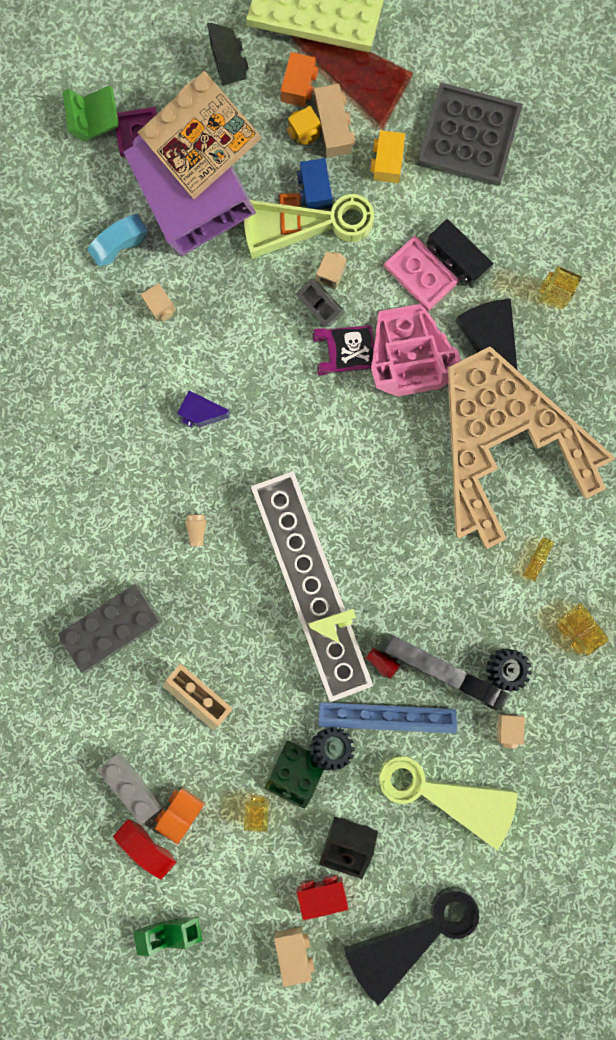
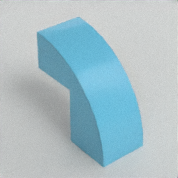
[87,214,148,266]

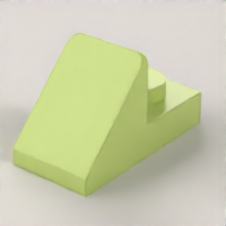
[309,609,356,643]

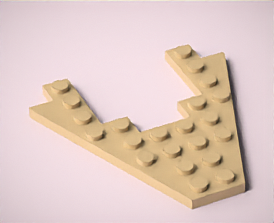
[448,347,615,549]

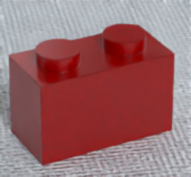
[297,875,349,921]

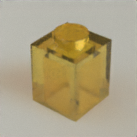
[244,795,270,832]

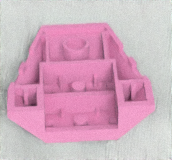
[371,304,461,397]

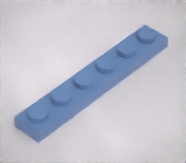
[319,702,457,734]

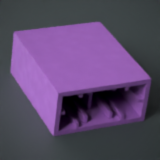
[123,135,256,256]

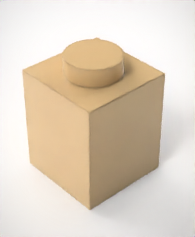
[316,251,346,289]
[140,283,176,322]
[497,714,525,749]

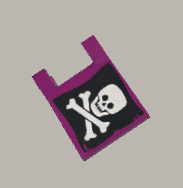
[312,325,374,376]

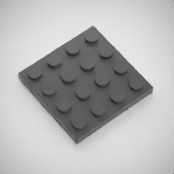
[417,82,523,186]

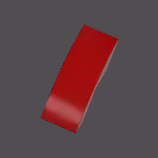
[113,819,177,880]

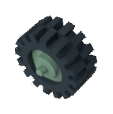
[310,727,355,771]

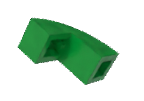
[133,917,203,956]

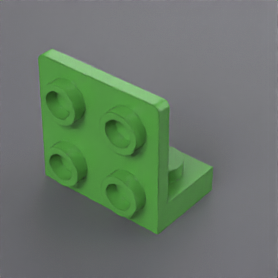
[62,86,119,142]

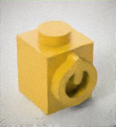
[287,106,321,145]

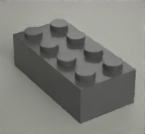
[58,584,163,673]

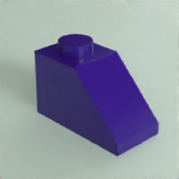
[177,390,230,428]

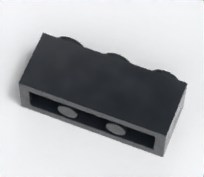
[426,218,494,288]

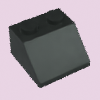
[207,22,249,86]
[319,816,378,879]

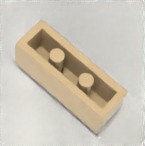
[314,84,355,158]
[162,664,233,731]

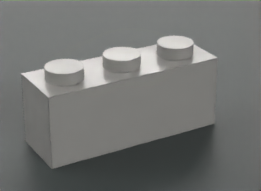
[97,752,163,825]

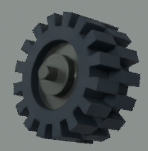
[486,649,532,691]

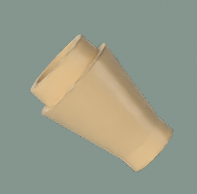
[185,514,207,546]

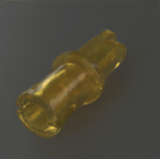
[522,537,554,582]

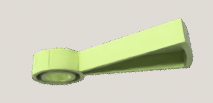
[244,194,374,259]
[378,755,518,851]

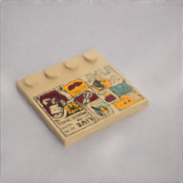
[138,71,262,199]

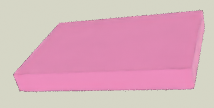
[383,235,460,311]

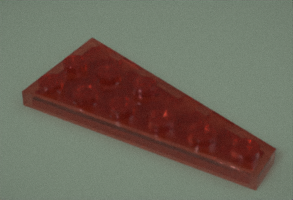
[291,35,413,130]

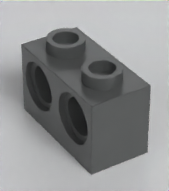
[296,278,345,327]

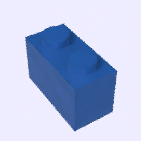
[296,158,333,210]

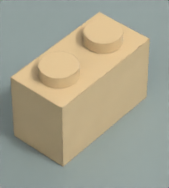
[274,927,315,987]

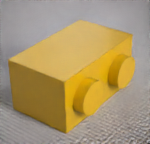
[370,130,405,183]

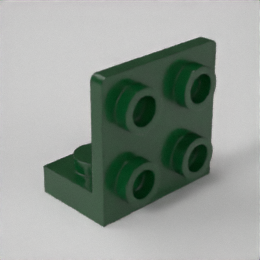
[264,741,324,809]

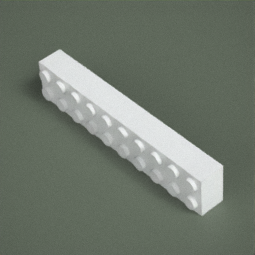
[251,471,373,702]

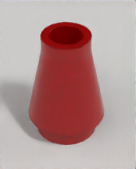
[366,648,401,679]

